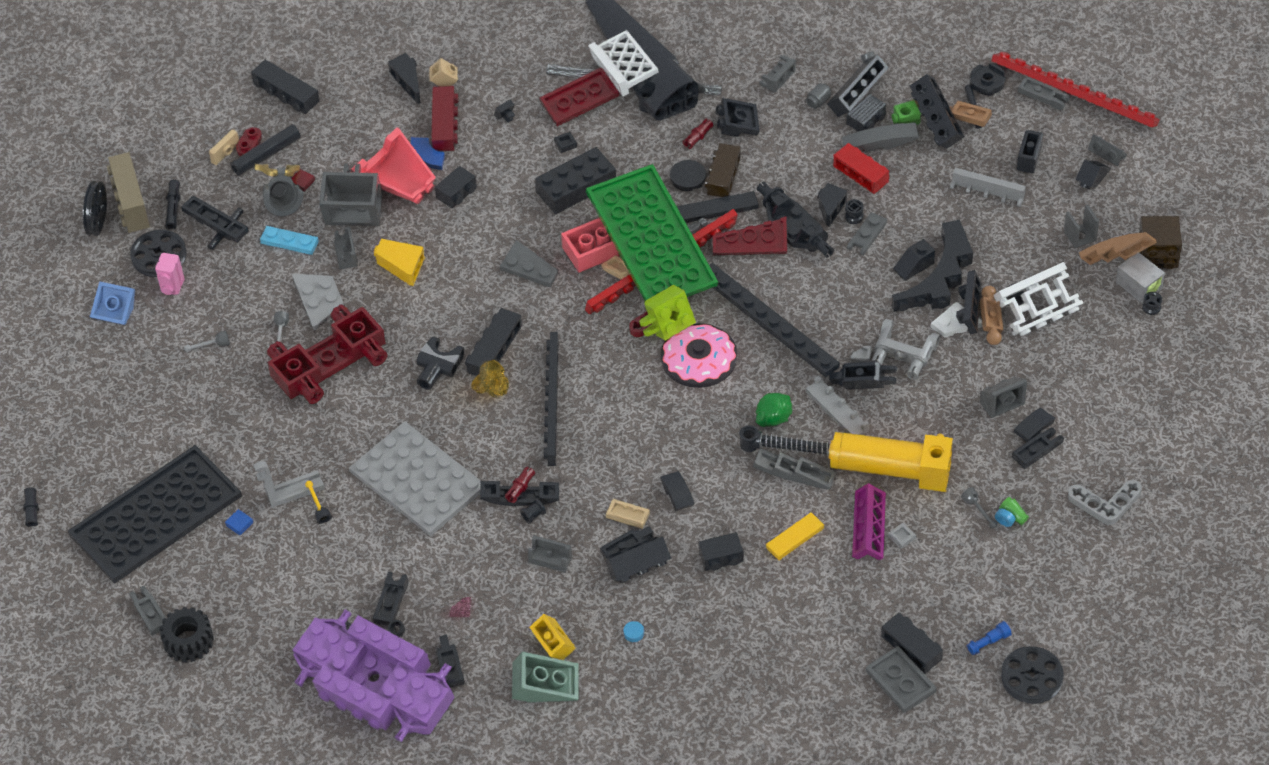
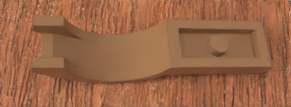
[911,99,992,127]

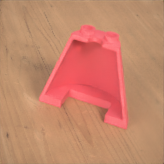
[351,128,436,204]

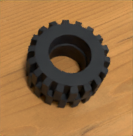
[160,607,214,663]

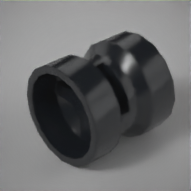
[845,199,864,225]

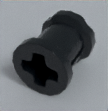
[520,499,546,524]

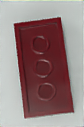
[539,67,619,126]

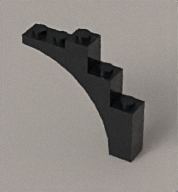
[891,219,973,312]

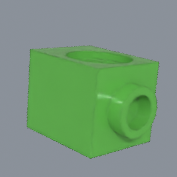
[891,100,921,125]

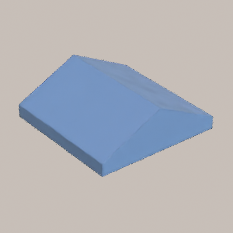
[90,281,135,325]

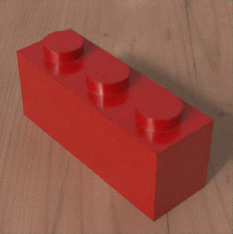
[833,143,889,194]

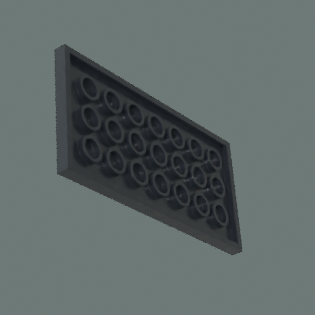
[68,445,242,584]

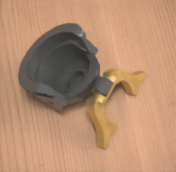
[255,164,303,216]

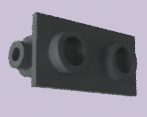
[1088,134,1127,167]

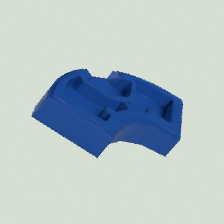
[411,137,445,170]

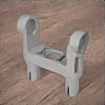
[870,319,940,380]

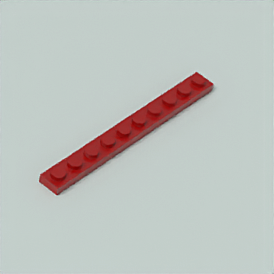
[991,52,1160,128]
[585,209,738,315]

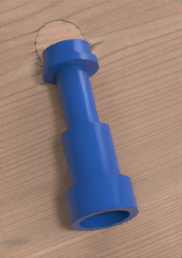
[967,621,1012,655]

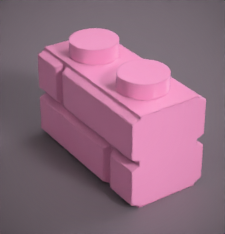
[155,253,184,295]

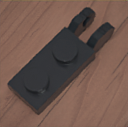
[1011,427,1064,469]

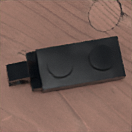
[600,526,654,557]
[436,634,465,688]

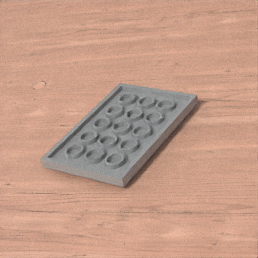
[349,421,481,536]

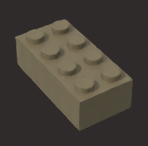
[106,152,150,233]

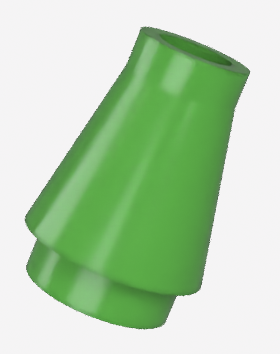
[999,497,1029,525]

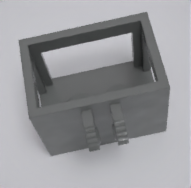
[319,163,383,226]

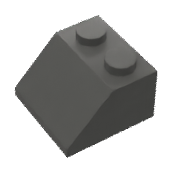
[980,377,1027,418]

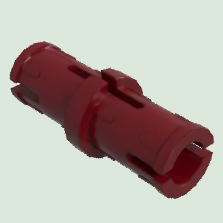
[682,118,714,149]
[505,466,535,503]

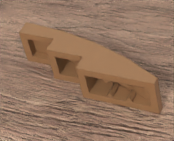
[1079,232,1157,265]

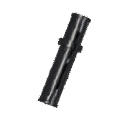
[165,180,181,229]

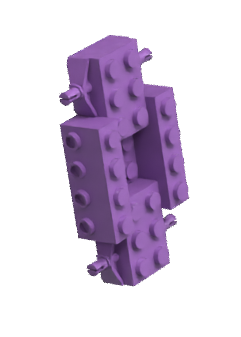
[293,610,455,742]

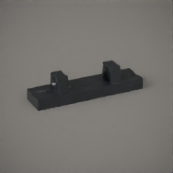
[181,195,249,243]
[956,270,982,335]

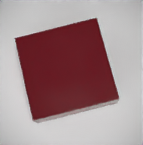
[291,169,315,192]

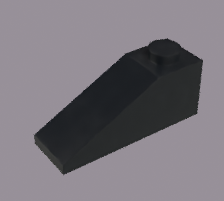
[388,52,421,104]

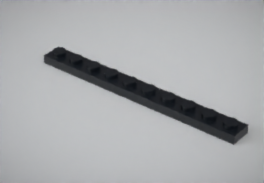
[709,263,840,377]

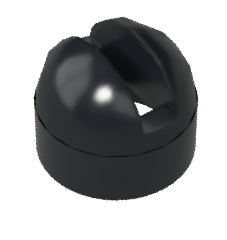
[388,620,405,637]

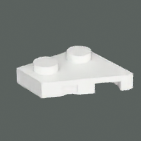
[931,302,982,337]

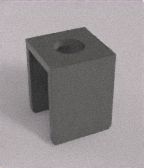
[1064,204,1099,249]

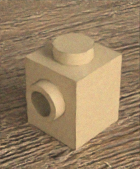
[430,58,458,86]

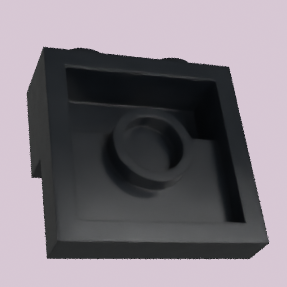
[715,98,760,137]

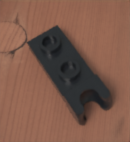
[373,571,408,625]

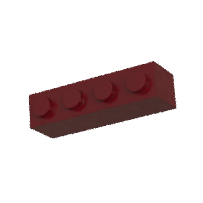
[432,86,459,151]

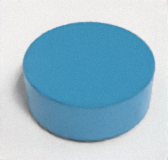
[995,508,1016,527]
[624,621,644,642]

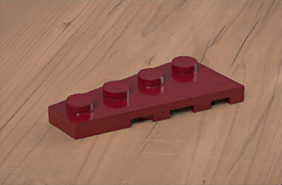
[712,217,787,255]

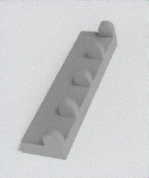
[950,168,1026,207]
[806,375,870,435]

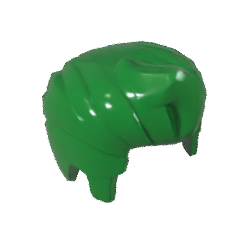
[755,393,793,427]

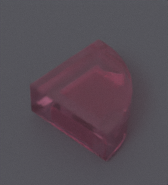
[450,597,471,617]

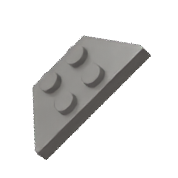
[292,274,344,331]

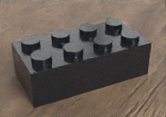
[535,147,616,215]

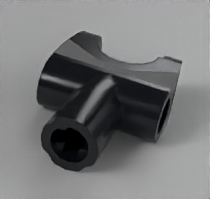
[416,336,465,390]

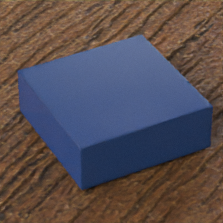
[225,509,254,535]

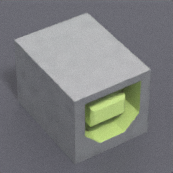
[1116,253,1165,304]

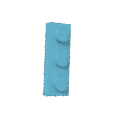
[260,226,319,255]

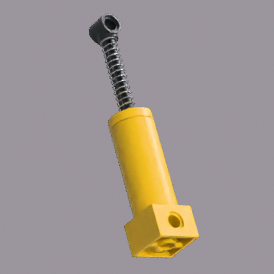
[739,425,953,492]

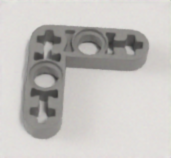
[1068,480,1142,525]

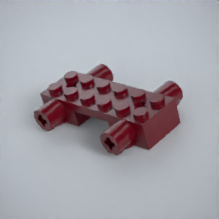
[267,304,388,404]

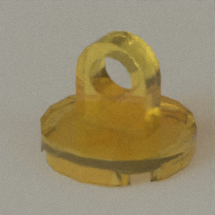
[471,360,509,398]

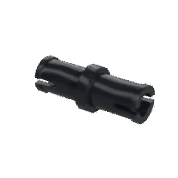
[23,487,39,527]

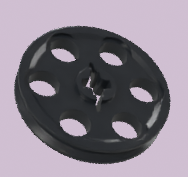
[83,181,107,236]
[130,229,187,277]
[1001,646,1064,704]

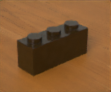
[705,143,741,197]

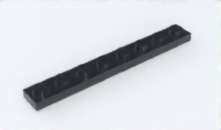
[544,332,559,466]

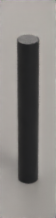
[965,85,983,129]
[207,207,243,250]

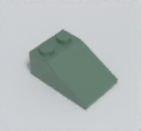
[512,652,579,702]

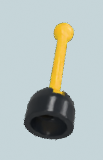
[305,481,332,524]

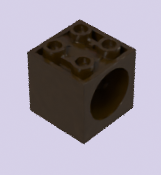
[1139,216,1182,269]

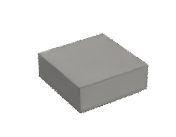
[888,523,916,549]

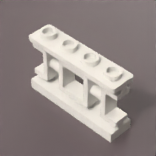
[993,262,1083,336]

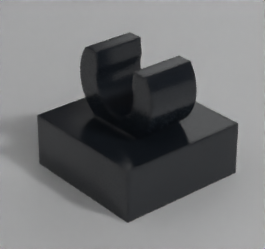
[494,99,515,123]

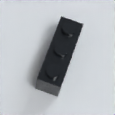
[604,535,671,583]
[881,612,943,674]

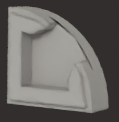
[850,346,872,363]

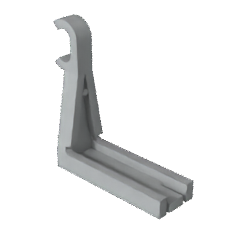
[253,461,325,507]

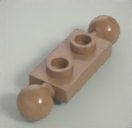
[980,286,1003,345]

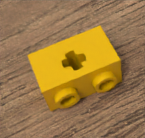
[529,614,576,660]

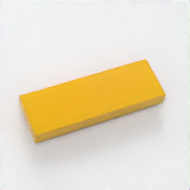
[766,513,824,560]

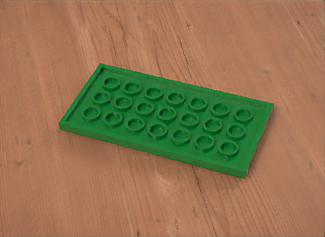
[586,164,718,301]

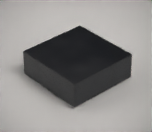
[554,132,578,153]

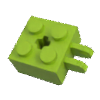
[639,285,696,341]

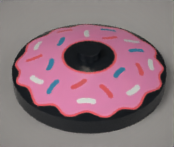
[661,323,737,388]

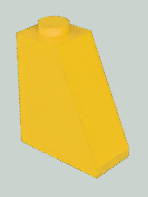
[374,239,425,286]

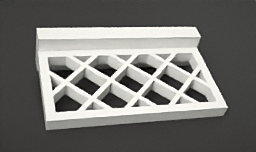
[588,30,659,96]

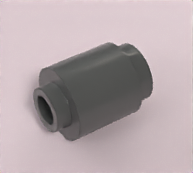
[806,83,832,109]

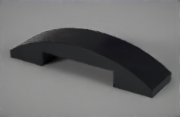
[480,481,559,506]

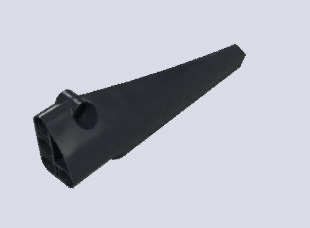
[586,0,698,121]

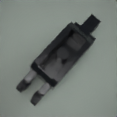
[829,362,897,390]

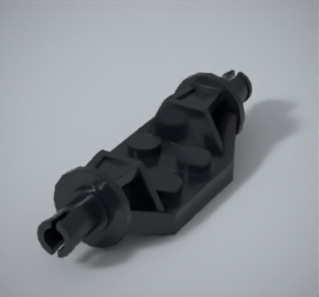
[756,181,834,258]

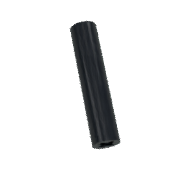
[230,124,301,176]

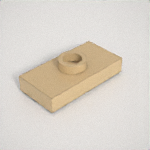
[209,129,239,165]
[601,255,630,280]
[606,499,650,529]

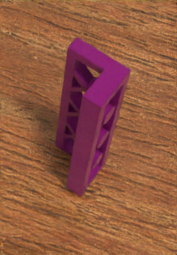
[852,483,886,560]

